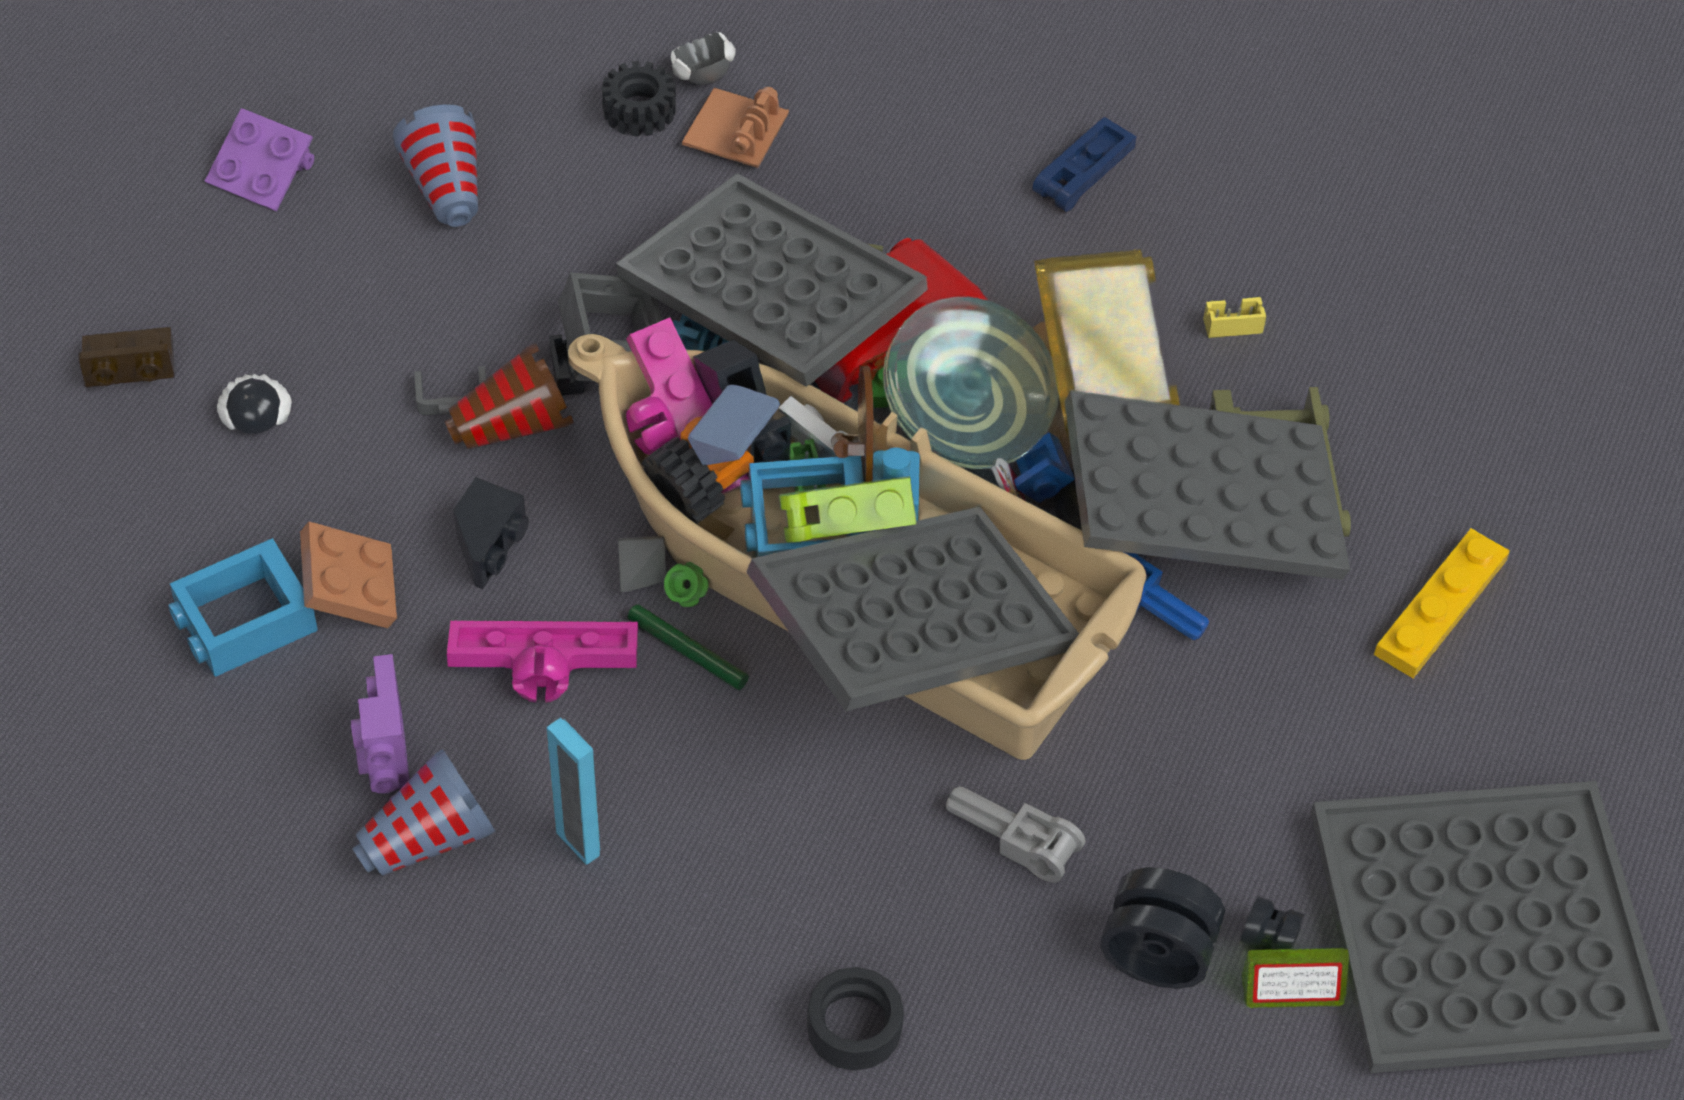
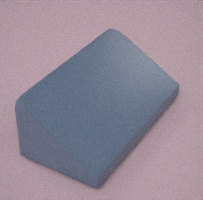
[688,385,780,465]

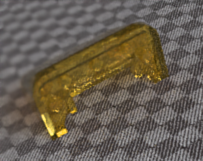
[1034,249,1180,444]

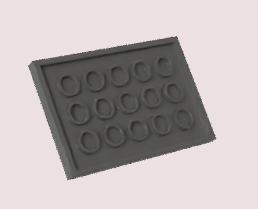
[616,173,928,387]
[1065,390,1350,580]
[747,507,1079,712]

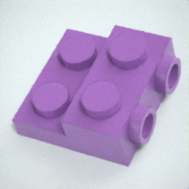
[351,654,410,793]

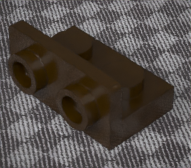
[79,327,175,387]

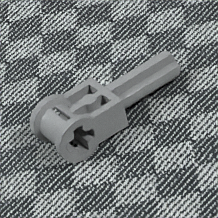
[946,787,1086,883]

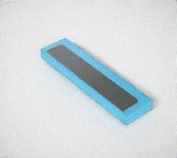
[547,718,600,865]

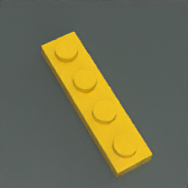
[1374,528,1510,679]

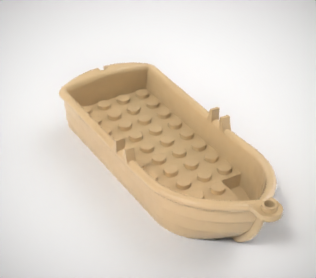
[568,334,1146,760]

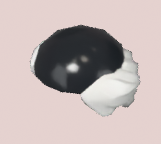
[217,374,292,434]

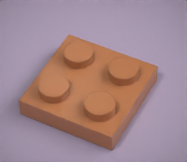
[300,522,397,628]

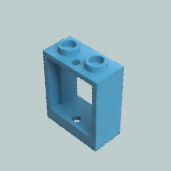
[740,456,869,558]
[168,538,318,677]

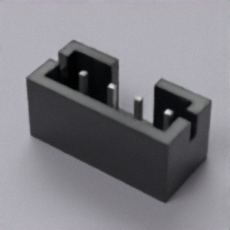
[549,334,584,395]

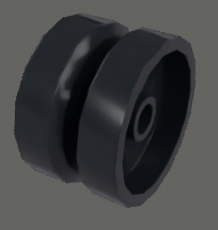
[1100,867,1226,989]

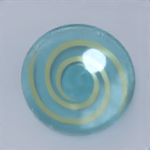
[883,297,1059,469]

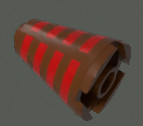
[444,343,574,449]

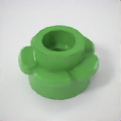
[664,562,709,607]

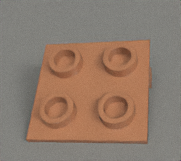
[682,87,789,168]

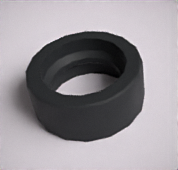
[806,967,904,1071]

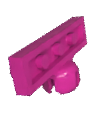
[626,318,748,494]
[447,621,638,703]

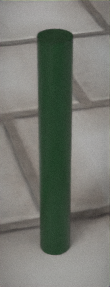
[627,604,749,690]

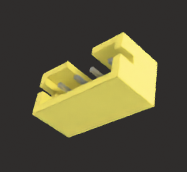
[1203,297,1266,338]

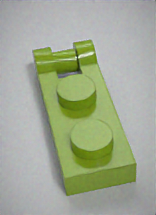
[779,476,917,543]

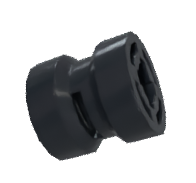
[1240,896,1305,961]

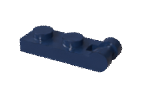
[1032,117,1137,212]

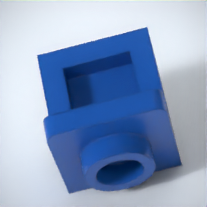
[1014,432,1075,503]

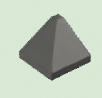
[618,536,666,592]

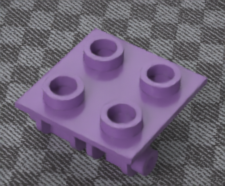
[205,108,314,212]

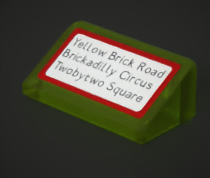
[1241,948,1349,1008]

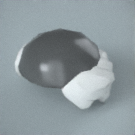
[671,32,736,86]

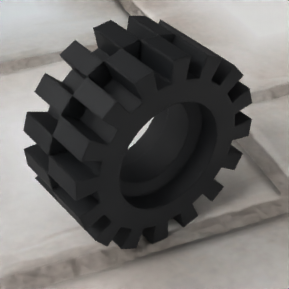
[602,61,676,137]
[642,437,725,524]

